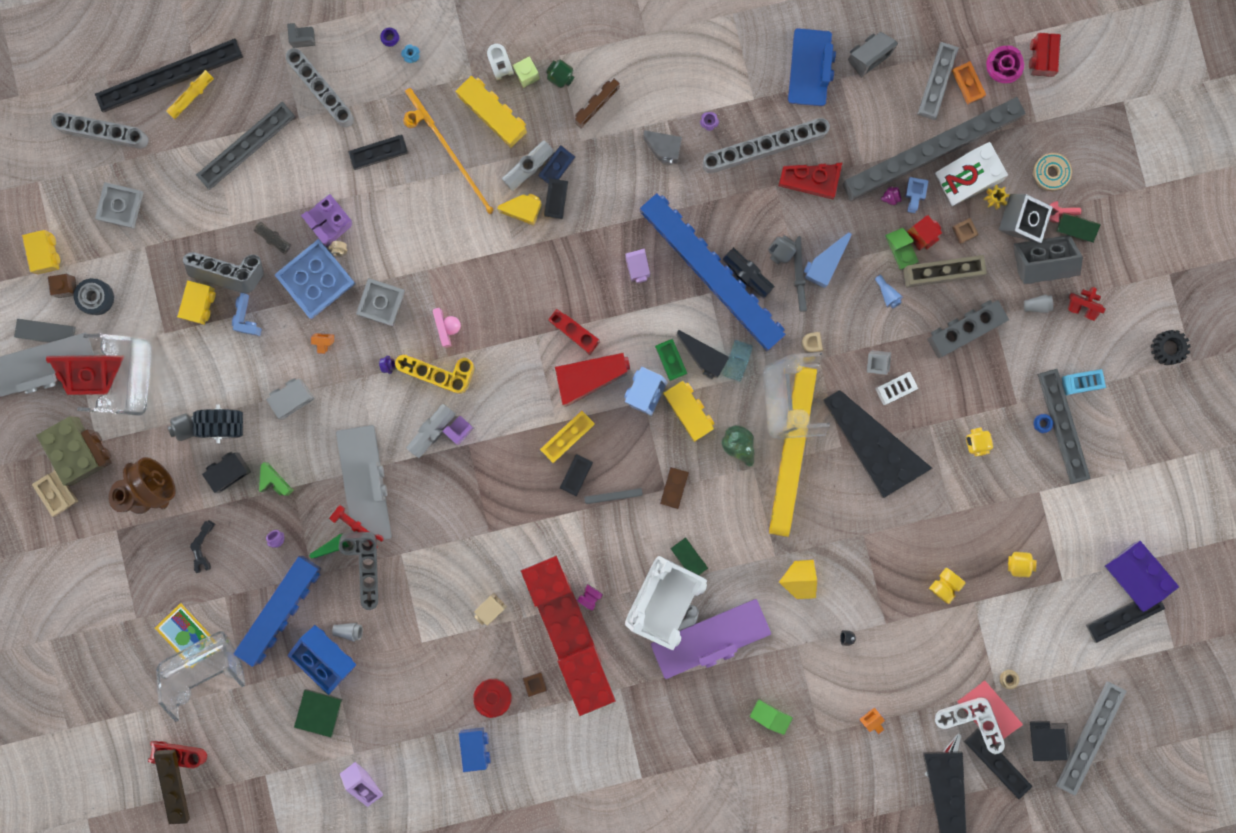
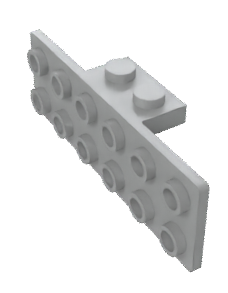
[0,333,95,397]
[336,425,392,543]

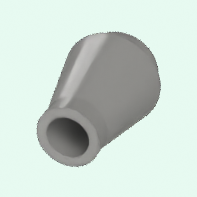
[1024,294,1053,313]
[332,622,363,642]

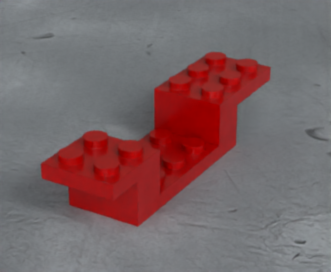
[520,555,616,716]

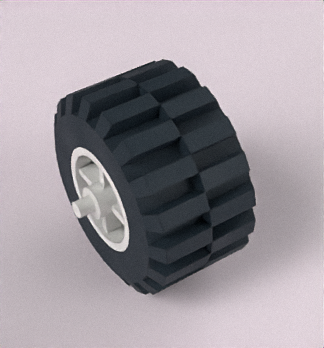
[193,405,243,443]

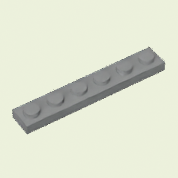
[1056,681,1127,796]

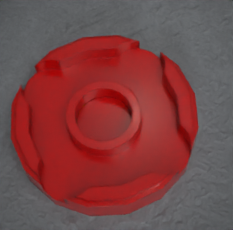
[473,679,512,718]

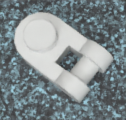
[487,44,514,81]

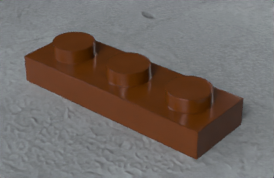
[575,78,620,129]

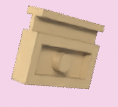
[32,470,78,517]

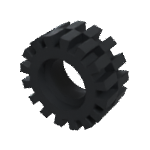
[1151,330,1191,365]

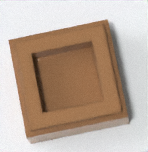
[952,218,979,244]

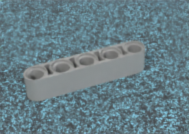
[286,48,354,127]
[51,112,149,149]

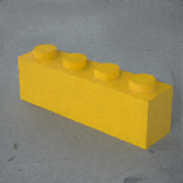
[455,75,527,148]

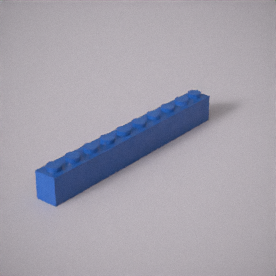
[640,193,786,352]

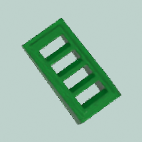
[309,533,352,559]

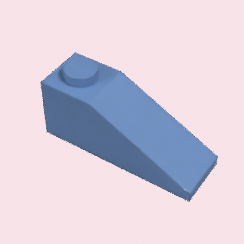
[804,232,852,288]

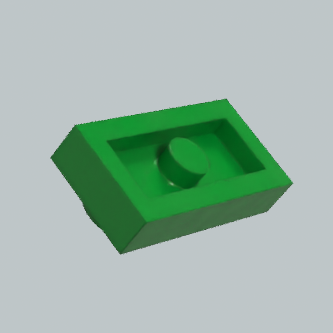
[655,338,688,381]

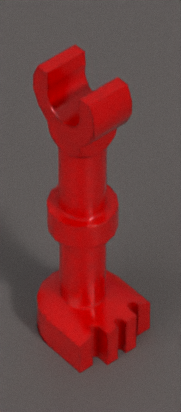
[329,505,384,548]

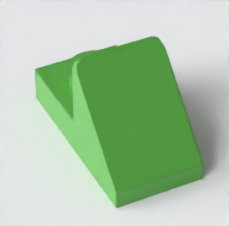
[885,228,919,270]
[259,462,294,496]

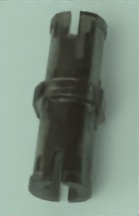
[254,222,291,254]

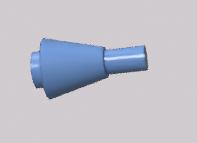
[875,275,903,309]

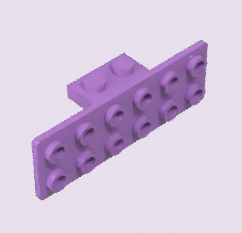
[651,599,771,679]

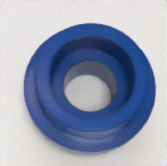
[1033,414,1053,433]

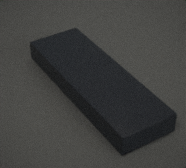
[348,134,408,170]

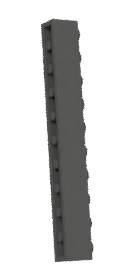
[842,97,1026,201]

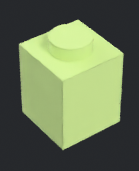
[513,56,540,88]

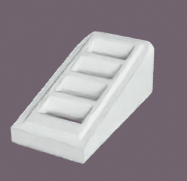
[875,372,918,406]

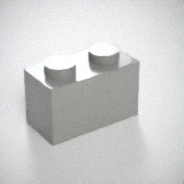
[266,378,315,420]

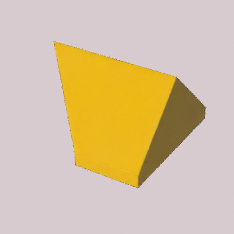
[779,560,817,599]

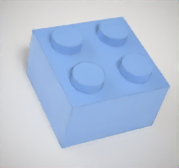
[624,366,668,416]

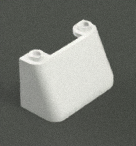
[625,556,707,650]

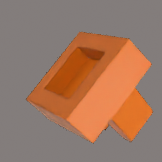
[311,333,334,354]
[859,708,885,735]

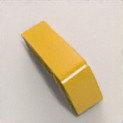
[395,355,475,394]

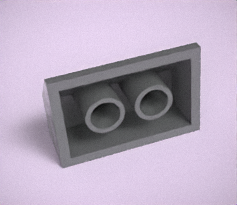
[1014,235,1083,284]

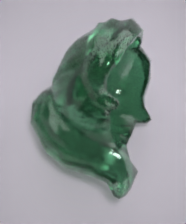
[722,425,755,467]

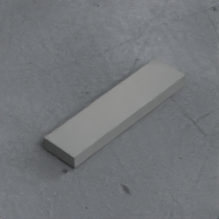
[917,42,959,120]

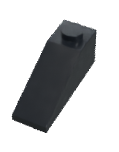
[676,330,729,380]

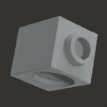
[867,350,891,375]

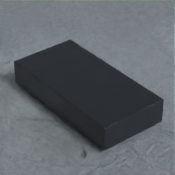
[544,178,569,219]
[560,454,593,497]

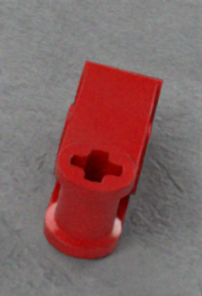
[148,741,207,769]

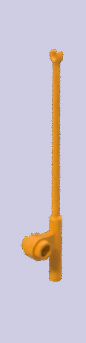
[403,88,494,214]

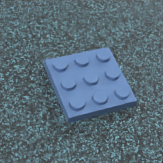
[274,239,356,320]

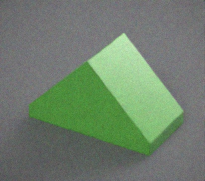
[750,699,793,735]

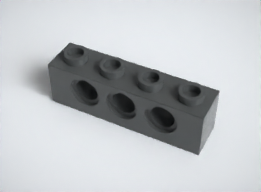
[927,300,1009,359]

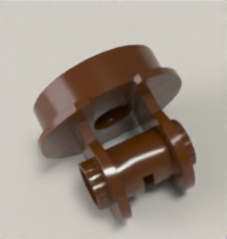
[108,457,176,514]

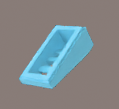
[1061,369,1106,395]

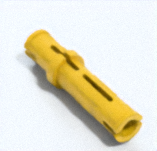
[166,70,214,119]

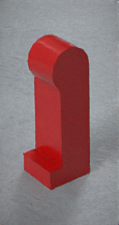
[548,309,600,355]

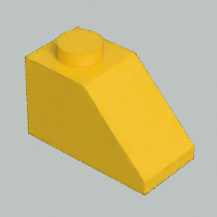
[497,194,542,226]

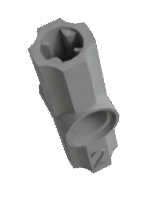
[502,140,555,191]
[406,404,456,458]

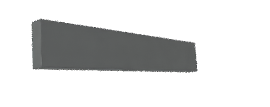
[196,101,296,190]
[1037,369,1091,484]

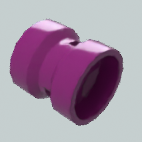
[577,584,603,611]

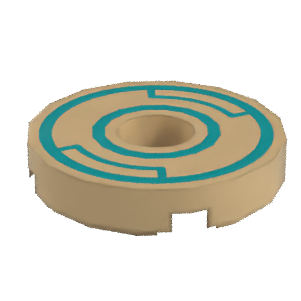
[1032,153,1072,192]

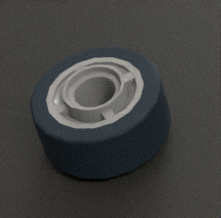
[73,278,114,316]

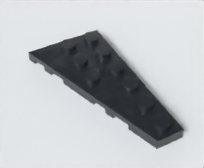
[823,390,933,498]

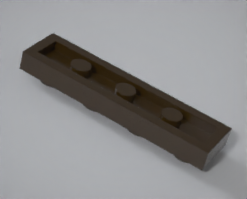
[154,750,190,824]

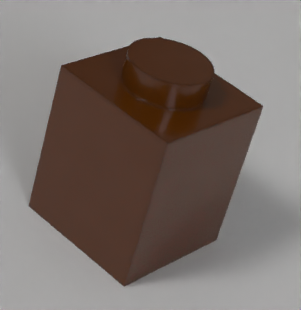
[48,273,77,298]

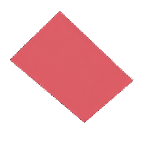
[957,681,1023,745]

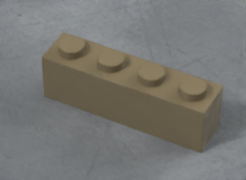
[903,255,987,288]

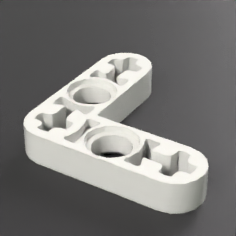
[935,698,1005,754]

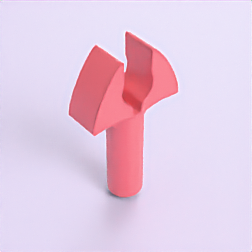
[1049,201,1081,223]

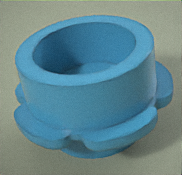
[401,44,420,63]

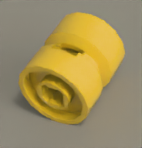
[929,568,966,604]

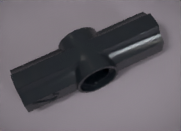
[722,247,775,299]

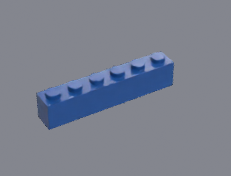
[233,556,322,667]

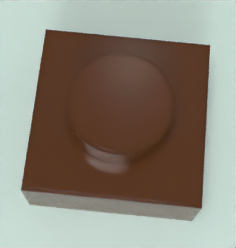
[523,672,547,697]

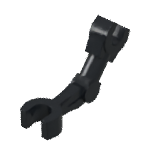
[190,520,216,574]

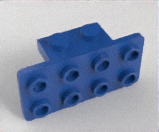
[788,28,836,106]

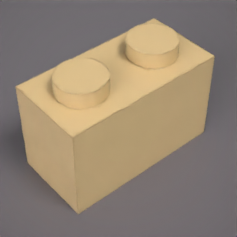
[474,593,507,626]

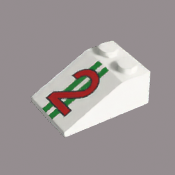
[935,142,1008,206]

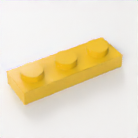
[540,411,595,463]

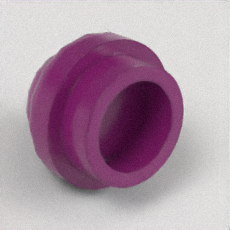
[881,186,902,205]

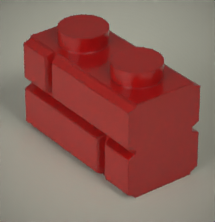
[1029,33,1061,77]

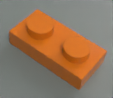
[952,61,986,105]

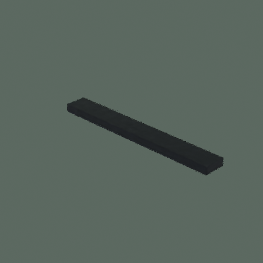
[95,38,243,113]

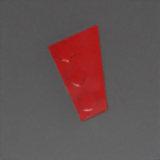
[778,162,843,200]

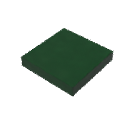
[294,689,343,738]

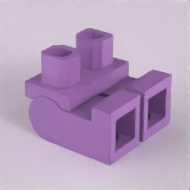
[301,194,352,247]

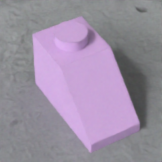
[626,249,650,283]
[340,762,383,807]

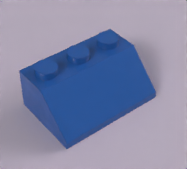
[287,625,356,695]

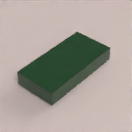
[1056,212,1101,243]
[670,537,708,575]

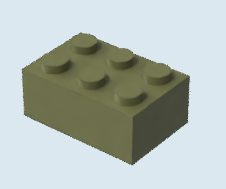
[36,416,105,486]

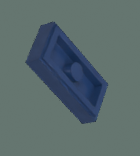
[538,145,576,184]

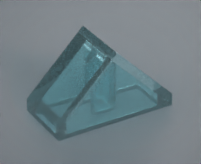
[722,340,753,382]

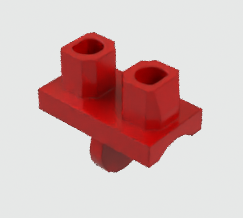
[1068,287,1106,321]

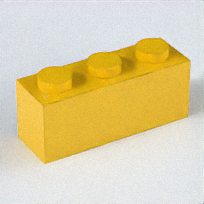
[663,381,715,442]

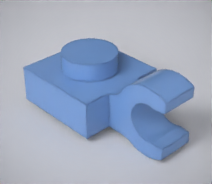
[905,177,928,213]

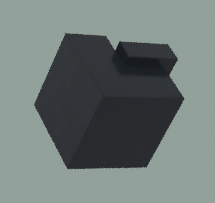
[1030,721,1070,761]

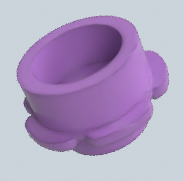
[700,112,719,131]
[266,530,285,548]

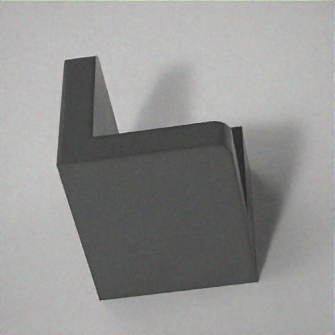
[287,23,315,48]

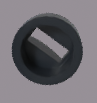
[840,630,856,646]

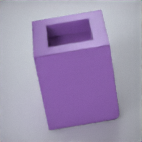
[442,416,474,445]

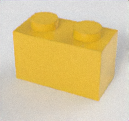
[22,230,60,275]
[177,280,216,325]

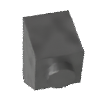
[643,130,682,165]

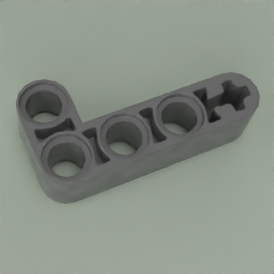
[183,252,264,294]
[339,532,378,610]

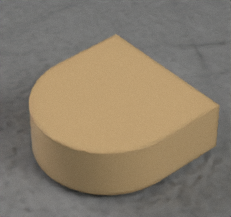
[802,332,823,353]

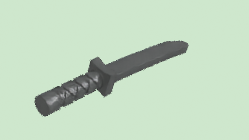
[794,236,807,312]

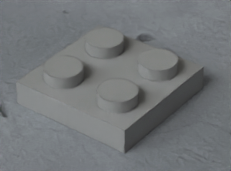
[95,182,144,229]
[356,278,405,326]

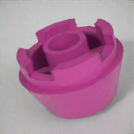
[986,45,1025,83]

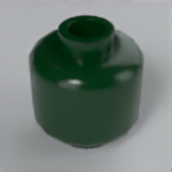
[545,59,575,88]

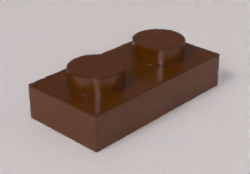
[81,429,112,467]
[660,467,689,509]

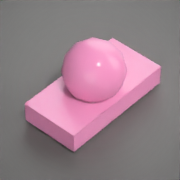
[433,308,461,348]

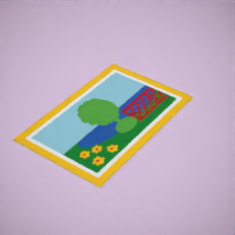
[155,603,218,668]

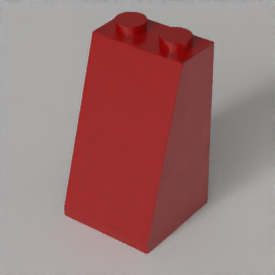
[555,353,630,407]

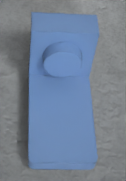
[232,293,262,336]

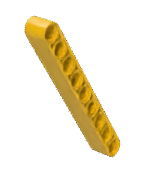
[769,366,817,537]

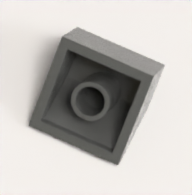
[848,32,898,78]
[999,194,1053,243]

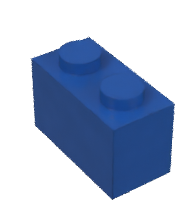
[459,727,491,772]

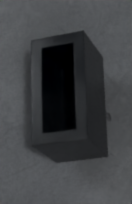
[202,452,251,493]

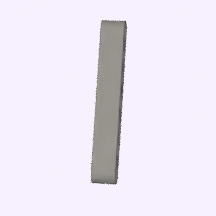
[702,118,830,173]

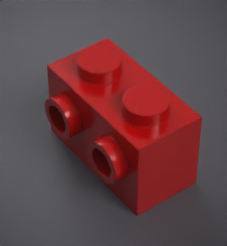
[907,215,942,251]

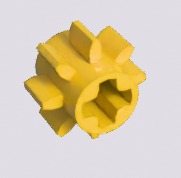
[984,185,1010,210]

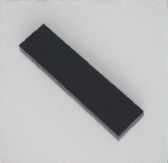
[1086,601,1165,643]
[964,728,1033,799]

